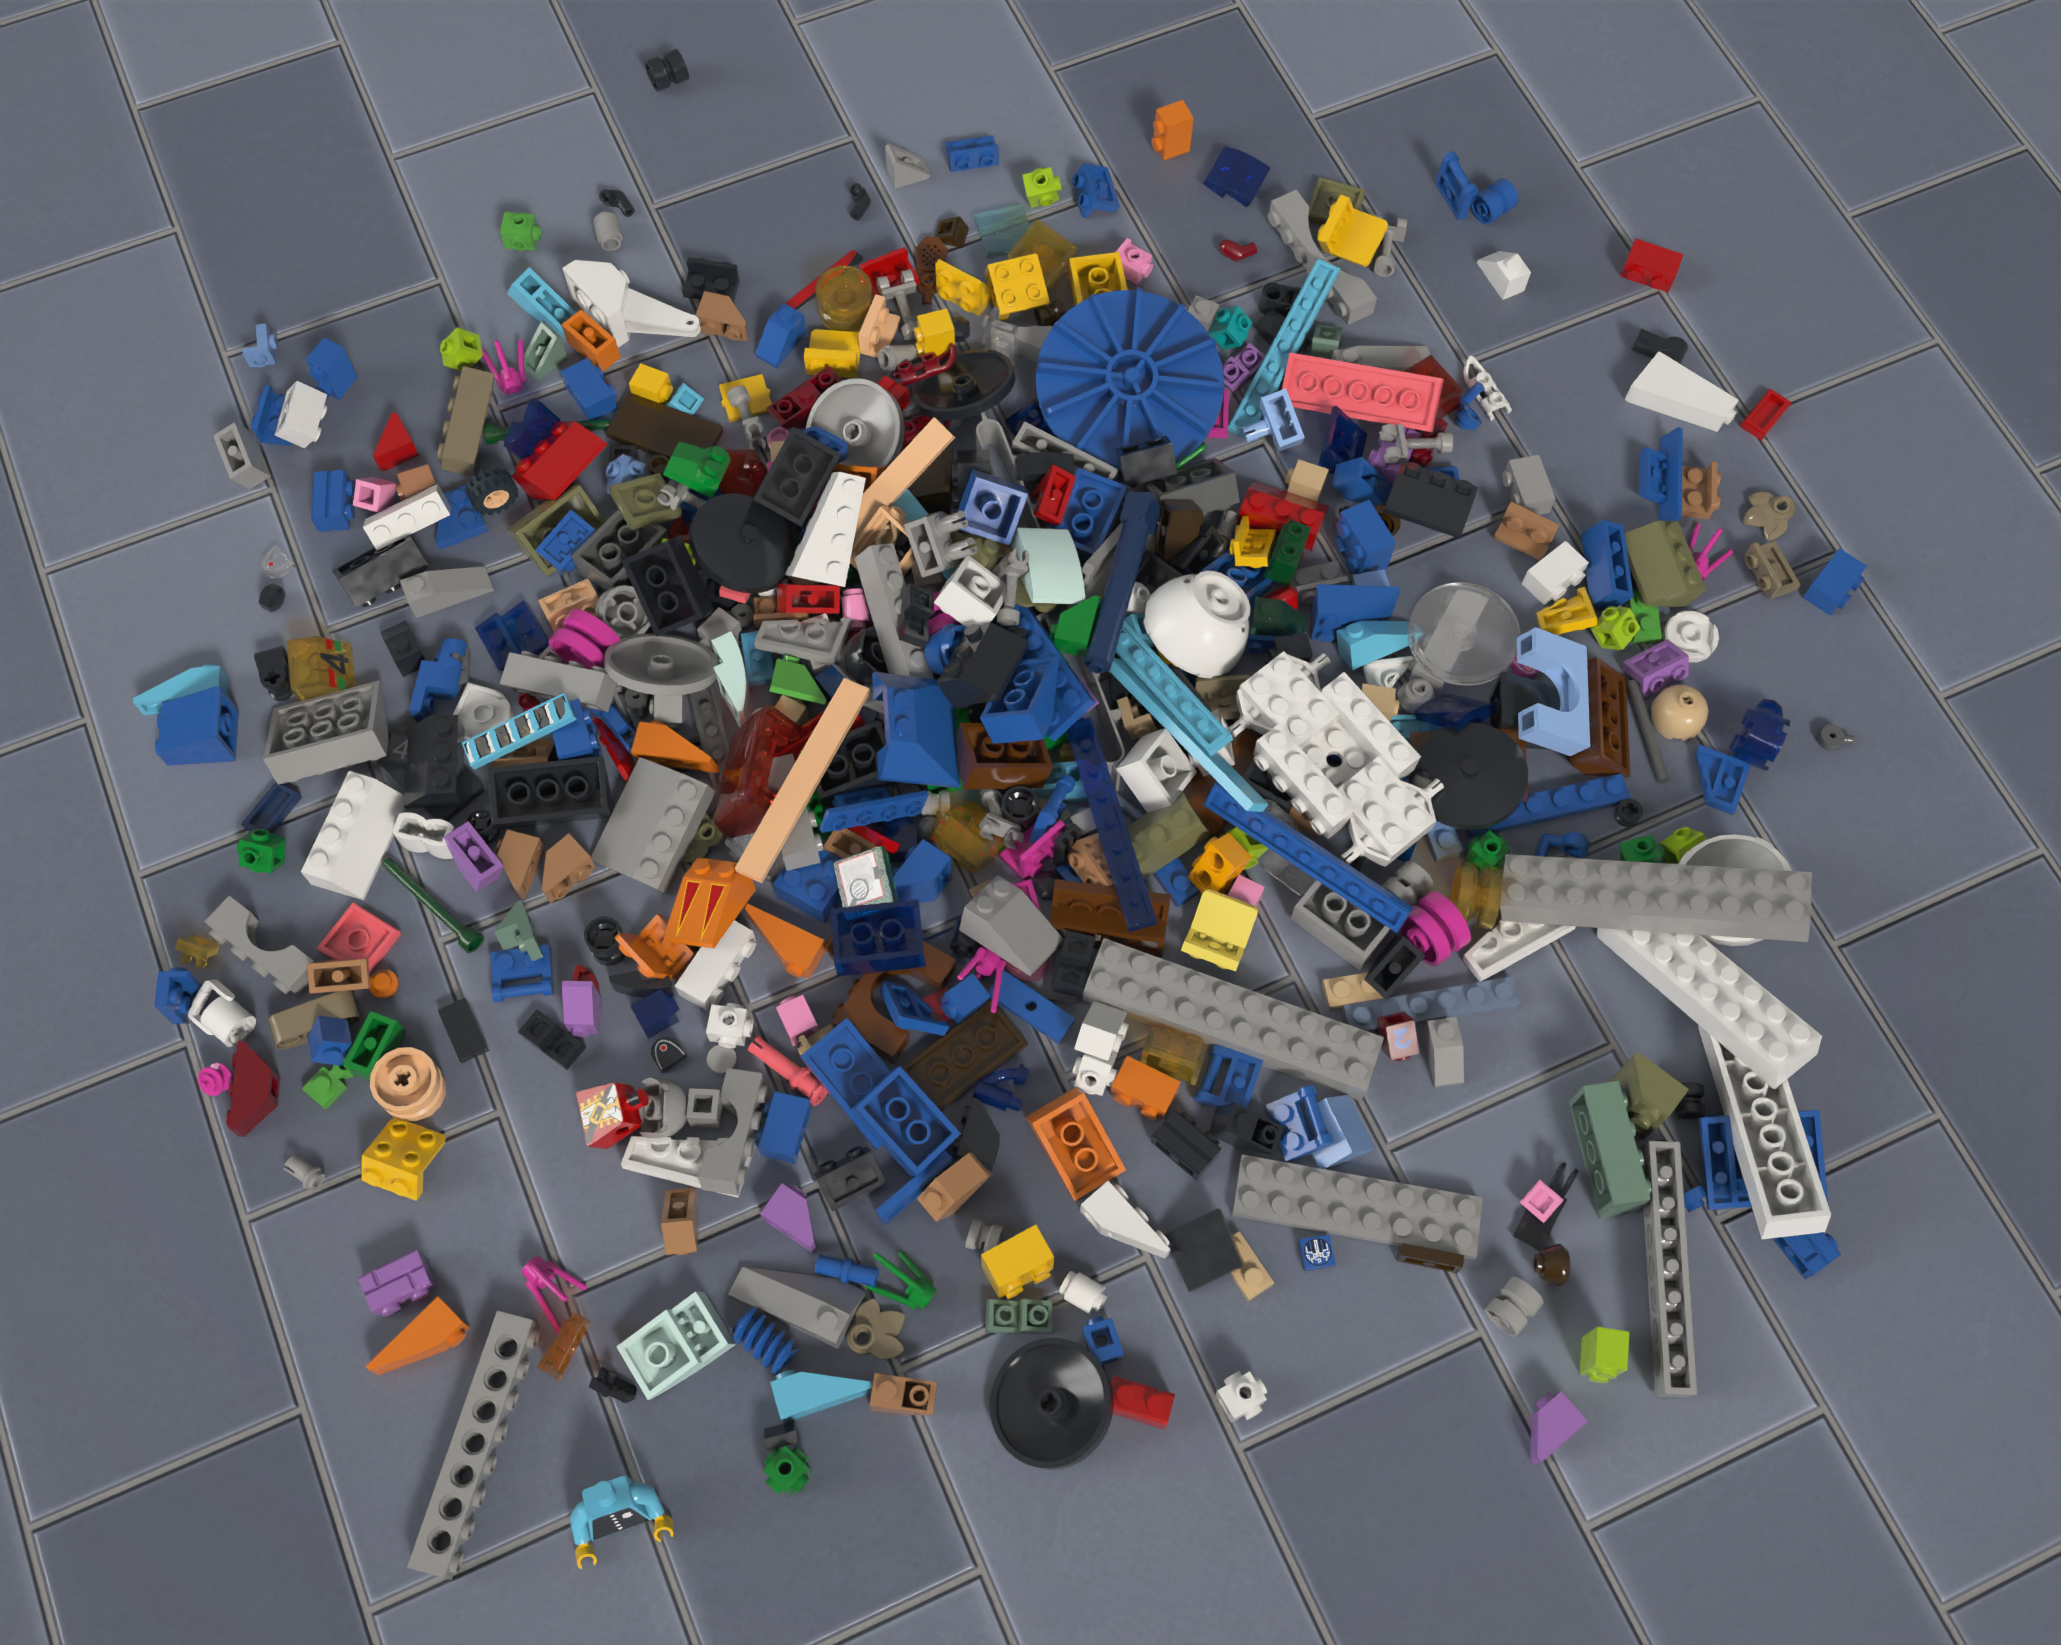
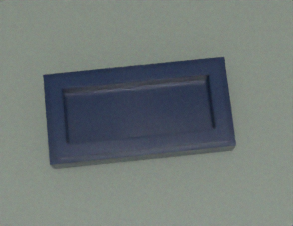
[241,782,302,834]

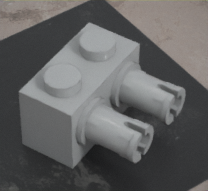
[904,510,977,578]

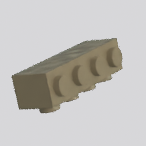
[437,366,495,476]

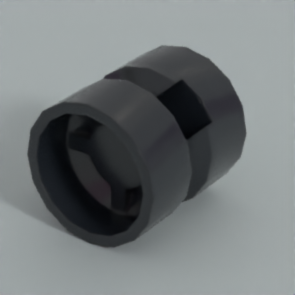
[645,49,689,92]
[1002,786,1039,833]
[584,916,626,966]

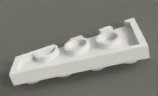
[1463,919,1576,982]
[621,1136,756,1198]

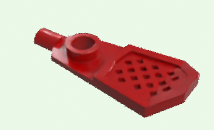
[593,717,636,782]

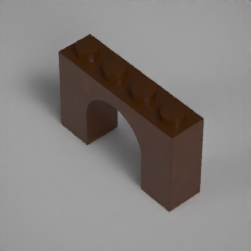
[832,926,957,1065]

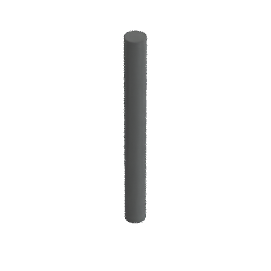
[1626,680,1669,783]

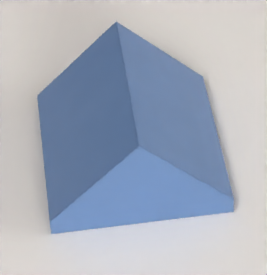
[1303,1095,1375,1170]

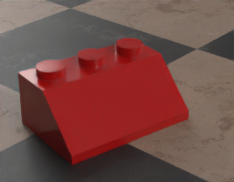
[511,421,607,500]
[1237,481,1329,551]

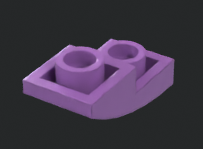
[1222,343,1265,392]

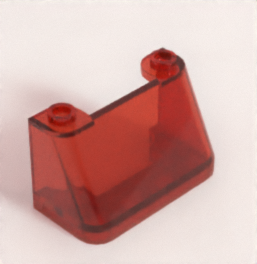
[714,705,802,838]

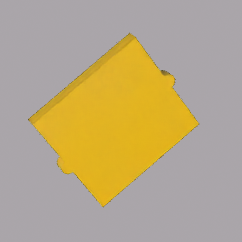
[719,374,772,422]

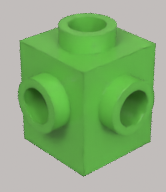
[500,212,542,251]

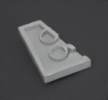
[754,618,851,665]

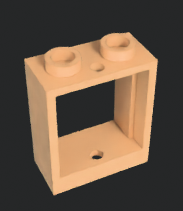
[850,506,916,577]

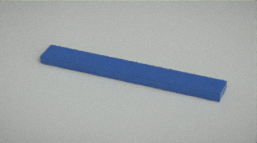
[1204,781,1413,933]

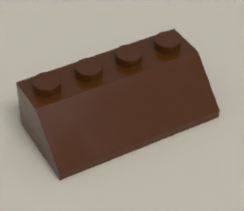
[1569,657,1631,778]

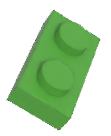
[1627,590,1662,643]

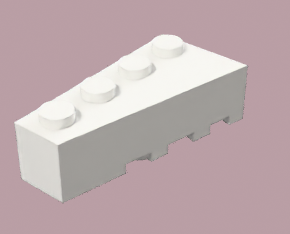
[785,472,866,587]

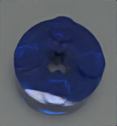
[1729,707,1790,771]

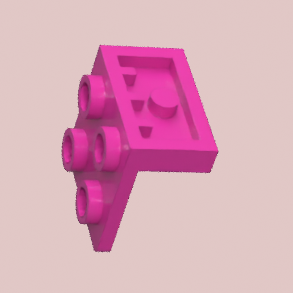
[1000,820,1065,881]

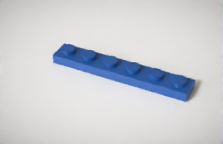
[1466,773,1631,839]

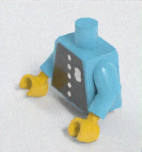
[570,1476,674,1569]

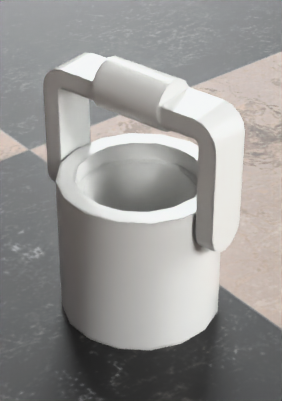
[188,979,256,1047]

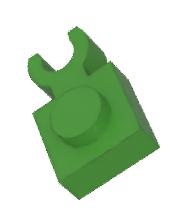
[302,1057,354,1110]

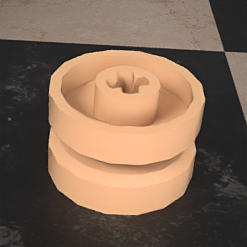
[370,1047,446,1122]

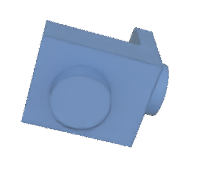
[242,323,279,368]

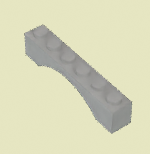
[1268,190,1377,325]

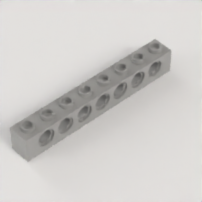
[1640,1141,1697,1398]
[407,1311,540,1580]

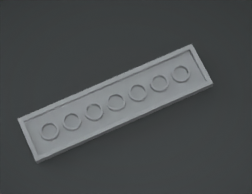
[1232,1155,1483,1260]

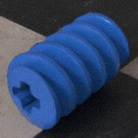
[730,1306,799,1376]

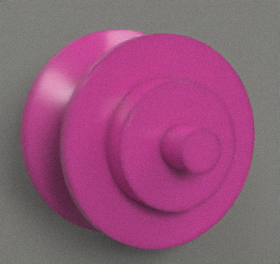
[198,1063,233,1096]

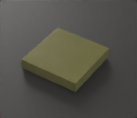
[1308,177,1366,225]
[609,473,682,530]

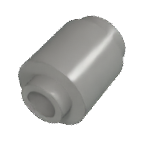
[593,211,623,251]

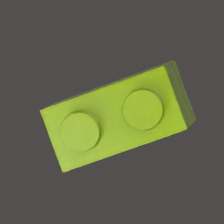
[1579,1327,1629,1383]

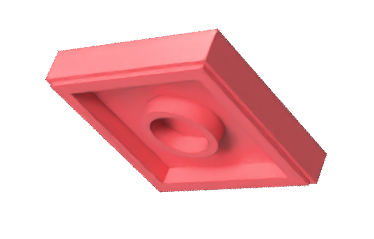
[316,902,401,975]

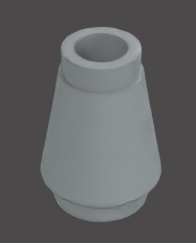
[878,344,917,371]

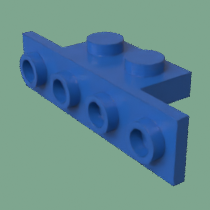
[1639,427,1683,521]
[819,786,929,833]

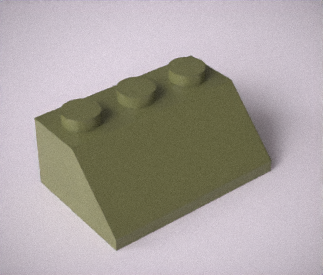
[507,483,605,576]
[1625,520,1706,607]
[1111,791,1211,882]
[1610,1051,1689,1140]

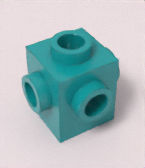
[1208,305,1253,350]

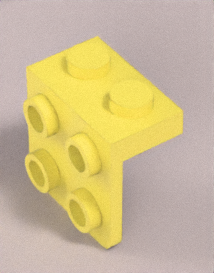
[1181,889,1258,972]

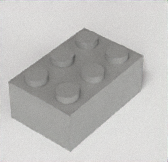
[1290,880,1392,970]

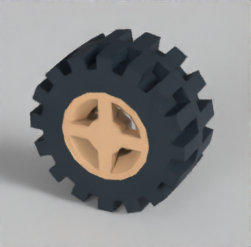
[465,467,519,515]

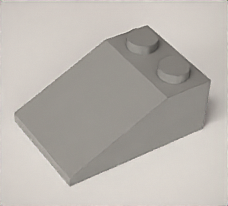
[959,875,1064,976]

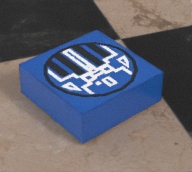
[1298,1235,1336,1271]

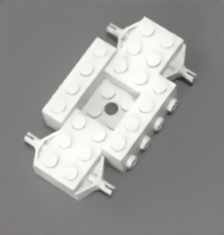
[1227,651,1444,867]

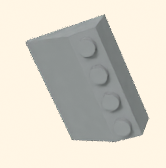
[263,680,389,785]
[591,757,716,894]

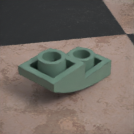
[985,1299,1052,1334]

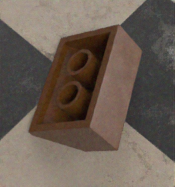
[957,723,1053,789]

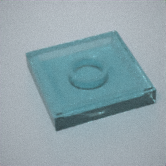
[974,204,1036,259]

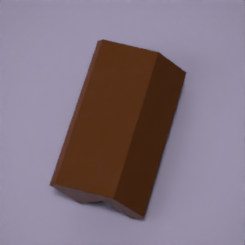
[1183,724,1260,837]
[1050,879,1171,957]

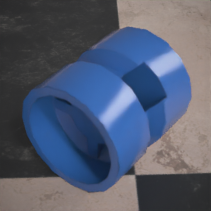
[1471,178,1519,224]

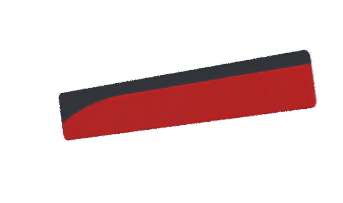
[785,250,863,311]

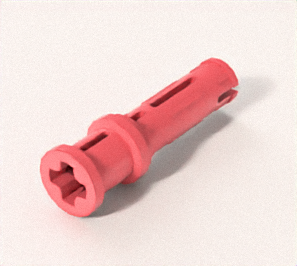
[748,1036,828,1106]

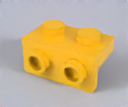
[1230,516,1277,568]

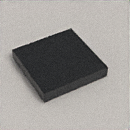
[1164,1208,1246,1292]

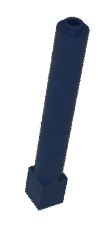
[1084,492,1161,674]

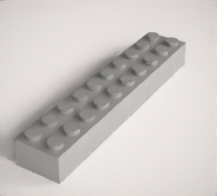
[1500,854,1812,942]
[1083,938,1384,1101]

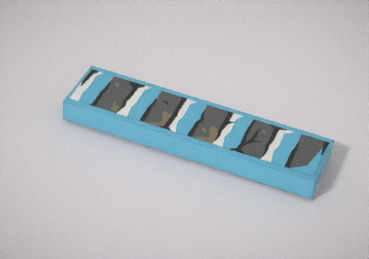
[462,693,577,770]

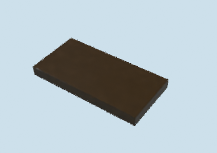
[605,392,724,459]
[901,999,1028,1112]

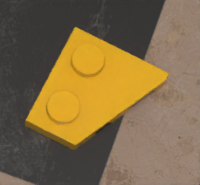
[1536,587,1598,635]

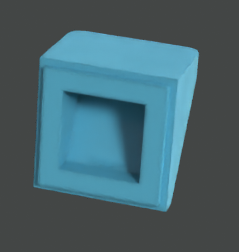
[666,383,704,415]

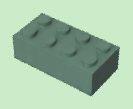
[1569,1081,1652,1218]

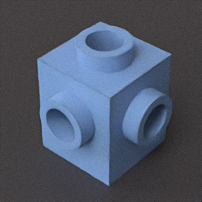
[606,454,645,494]

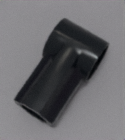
[1632,329,1688,364]

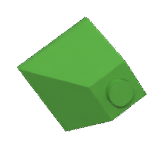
[769,655,826,705]

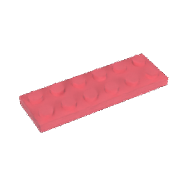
[1282,353,1444,432]

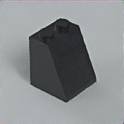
[1489,672,1560,750]

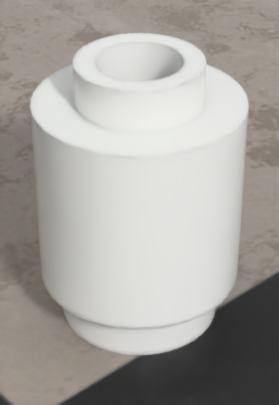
[1059,1271,1107,1314]

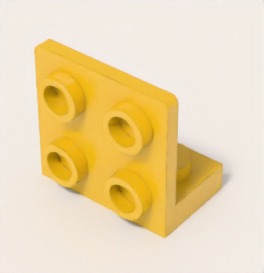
[985,254,1050,322]
[935,259,992,316]

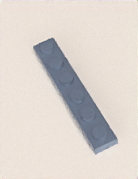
[1342,976,1521,1033]

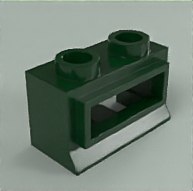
[1263,519,1311,586]

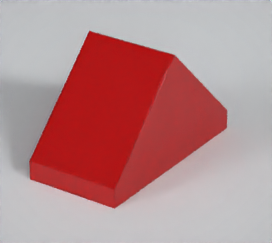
[373,412,419,471]

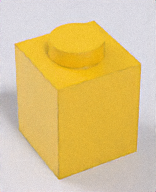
[629,363,673,404]

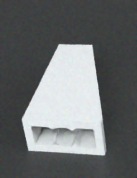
[1625,351,1739,432]

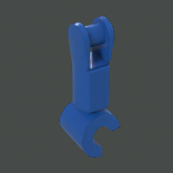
[589,698,636,754]

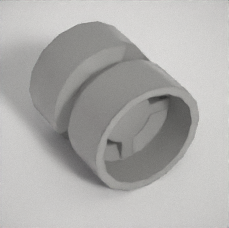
[1381,861,1434,906]
[1484,1276,1544,1337]

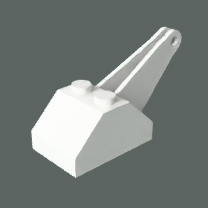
[562,260,701,347]

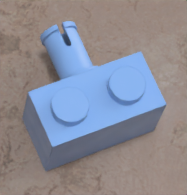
[1241,388,1305,453]

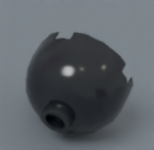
[844,627,889,684]

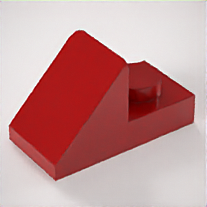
[1032,465,1076,527]

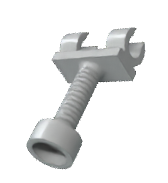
[1373,214,1407,277]
[876,269,918,340]
[727,386,767,457]
[1379,424,1453,465]
[657,480,706,511]
[997,548,1029,626]
[979,789,1023,850]

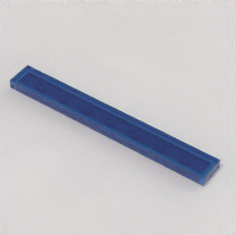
[1066,716,1157,932]

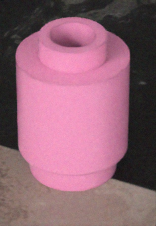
[841,589,871,631]

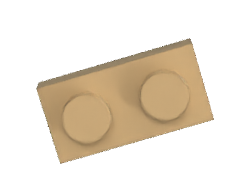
[1322,972,1383,1011]
[1230,1231,1274,1302]

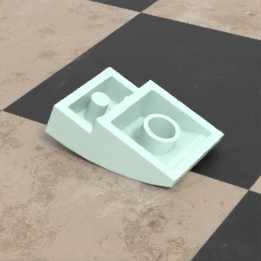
[1012,528,1086,604]
[711,631,752,736]
[616,1291,736,1400]

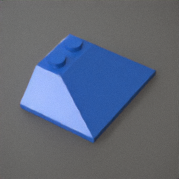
[872,672,960,788]
[1699,1110,1828,1210]

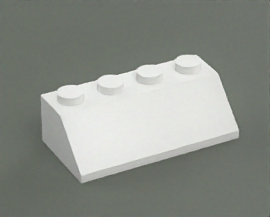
[301,771,406,900]

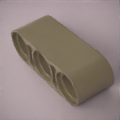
[268,990,360,1050]

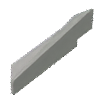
[1081,523,1158,599]

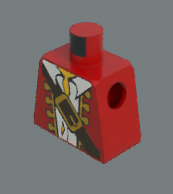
[576,1083,649,1149]

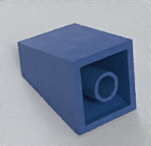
[155,686,239,766]

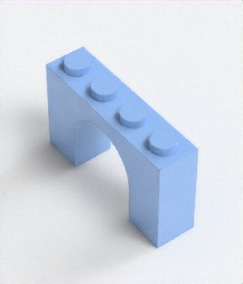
[1517,627,1590,756]

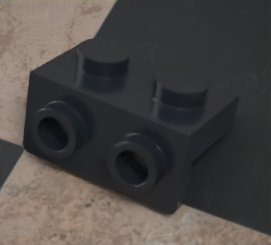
[1135,549,1184,593]

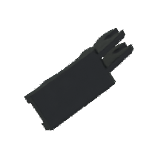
[1513,1162,1579,1251]

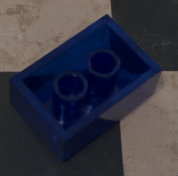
[830,899,926,976]

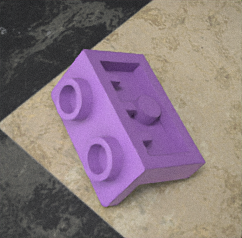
[1623,639,1689,698]

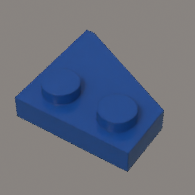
[435,484,488,550]
[1695,744,1751,815]
[879,981,949,1036]

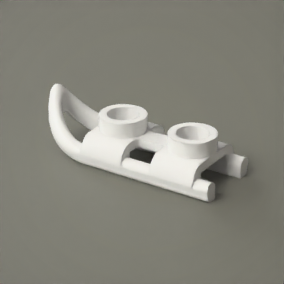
[1463,356,1512,421]

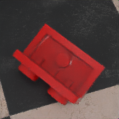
[860,247,920,301]

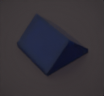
[1318,405,1367,474]

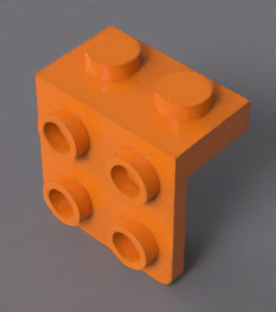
[615,914,697,980]

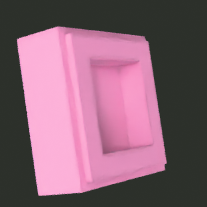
[1520,1180,1563,1223]

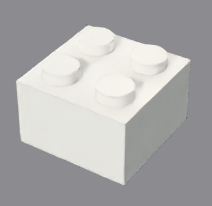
[934,556,1006,627]
[1116,728,1197,813]

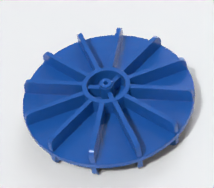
[1035,287,1224,475]

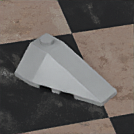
[1331,346,1435,375]
[728,1267,866,1349]

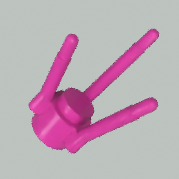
[481,339,527,394]
[1688,523,1734,580]
[958,946,1006,1013]
[521,1256,587,1335]

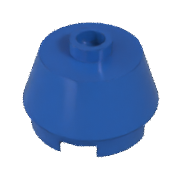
[925,624,967,675]

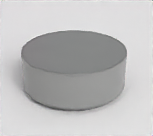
[707,1045,738,1076]

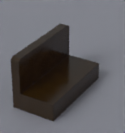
[1396,1243,1464,1273]

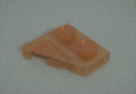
[537,1313,590,1382]

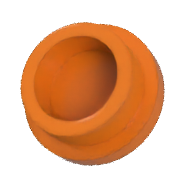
[369,969,399,999]

